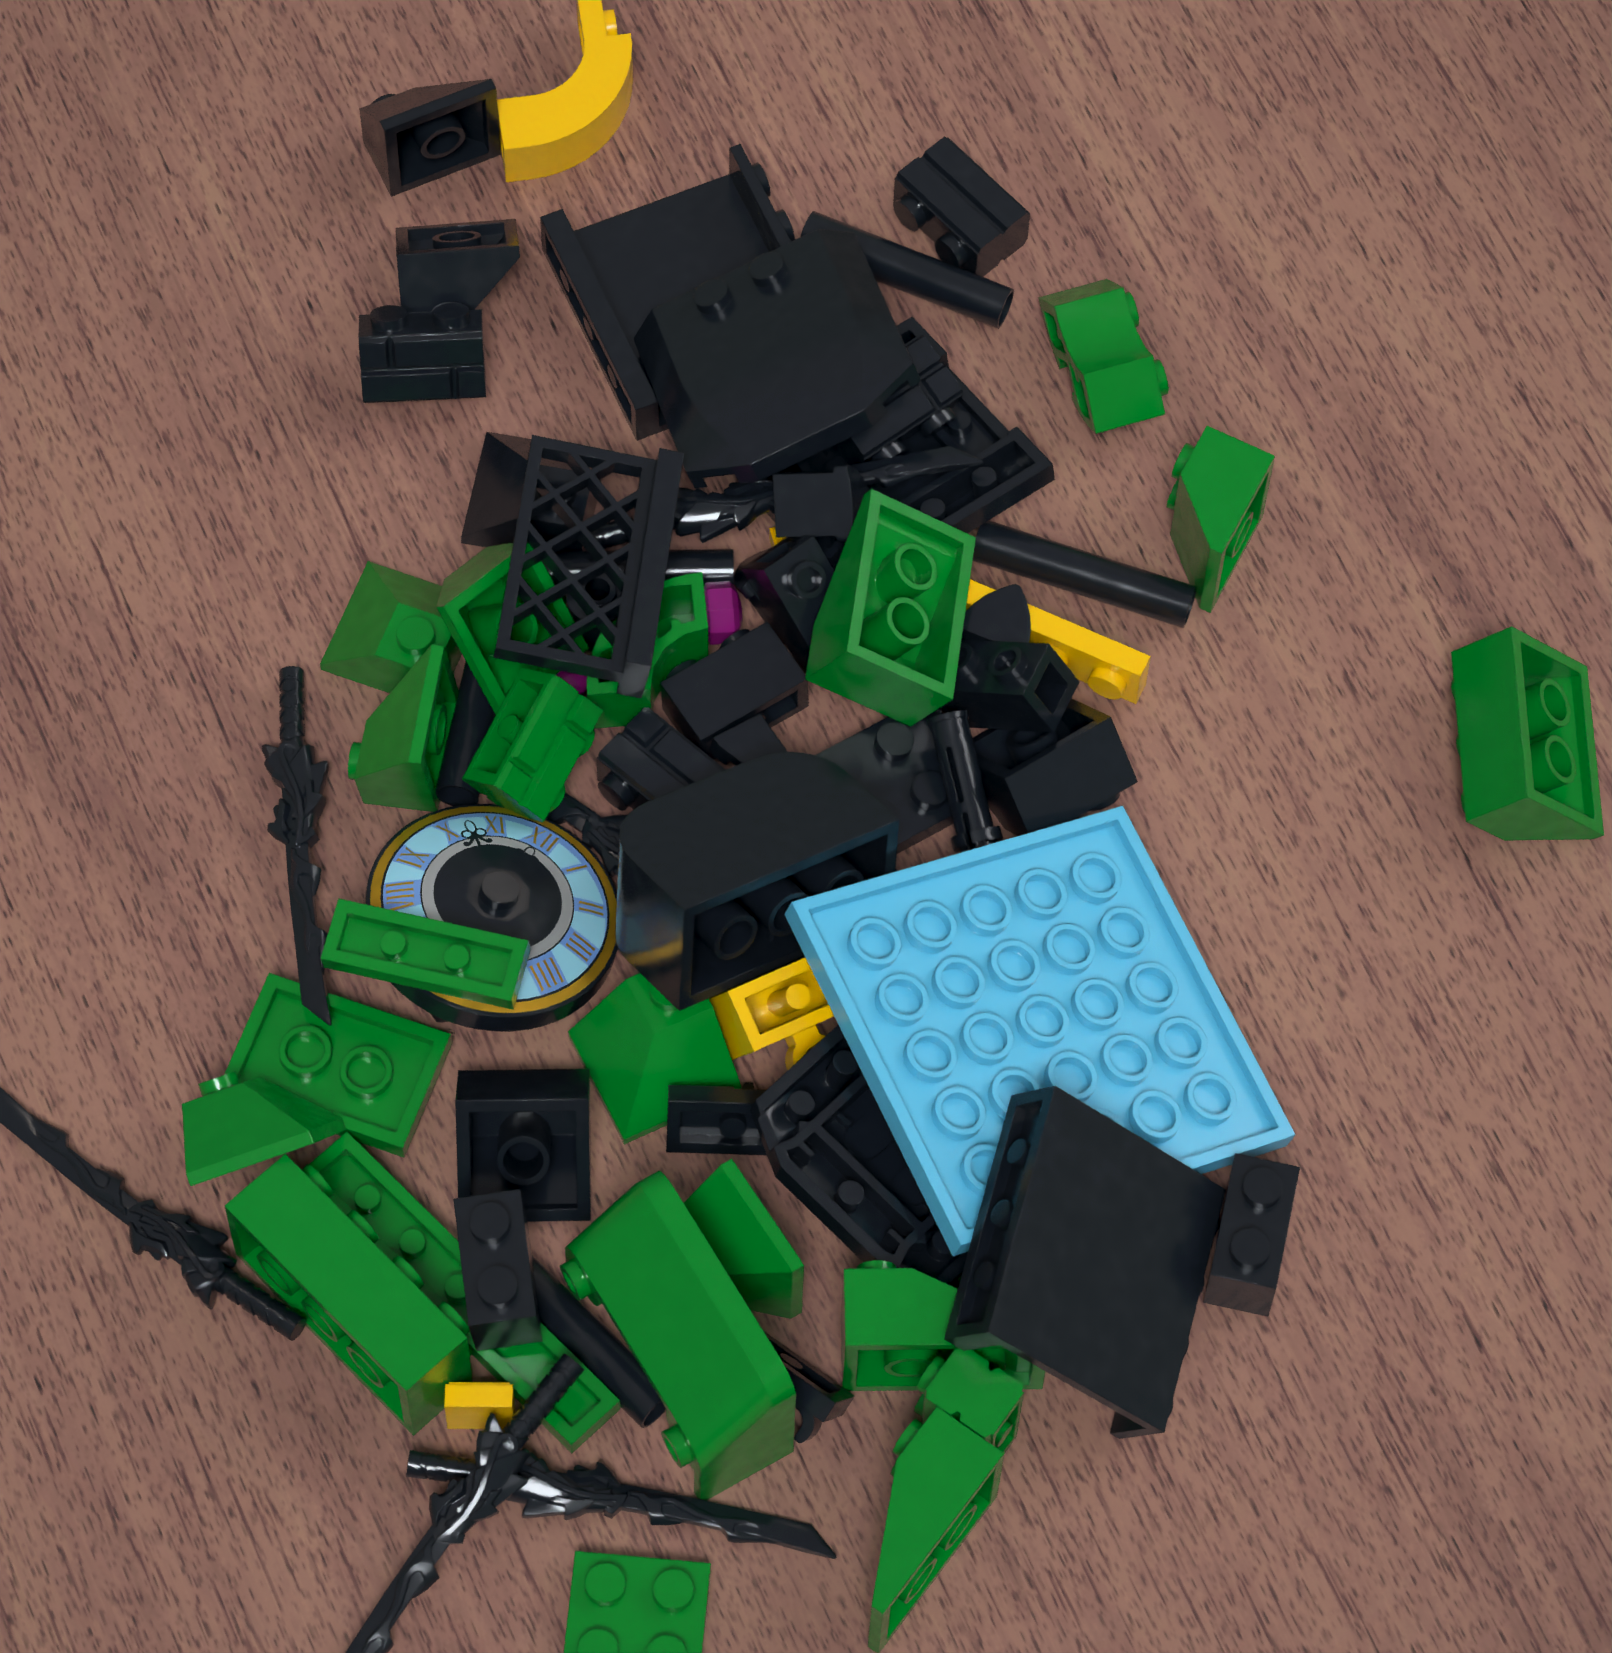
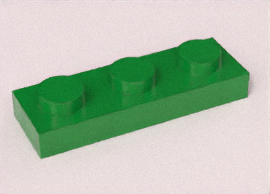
[320,898,531,1010]

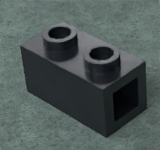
[741,535,834,674]
[940,639,1080,733]

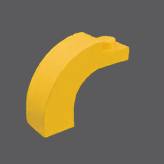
[497,0,633,182]

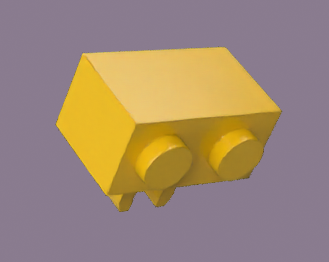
[709,957,834,1071]

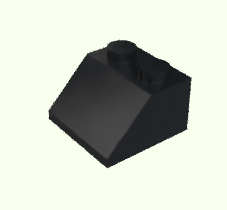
[972,698,1138,836]
[455,1069,591,1222]

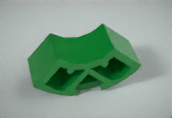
[1038,279,1169,434]
[587,572,708,729]

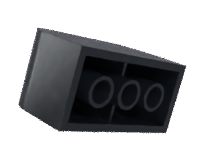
[615,752,899,1011]

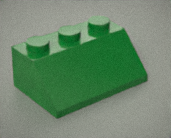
[1451,626,1604,841]

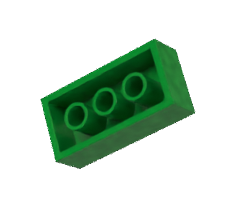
[225,1154,473,1436]

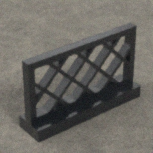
[493,435,684,698]

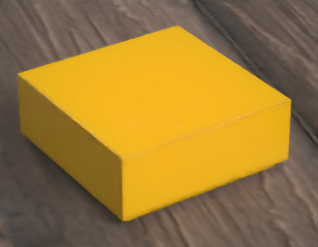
[444,1382,515,1429]

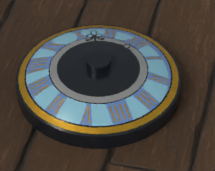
[363,804,618,1032]

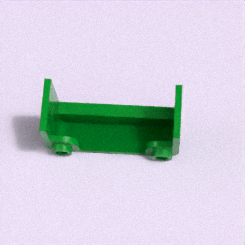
[560,1171,796,1501]

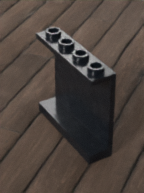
[540,144,795,441]
[944,1086,1226,1439]

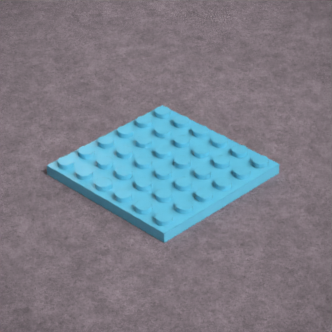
[784,806,1295,1256]

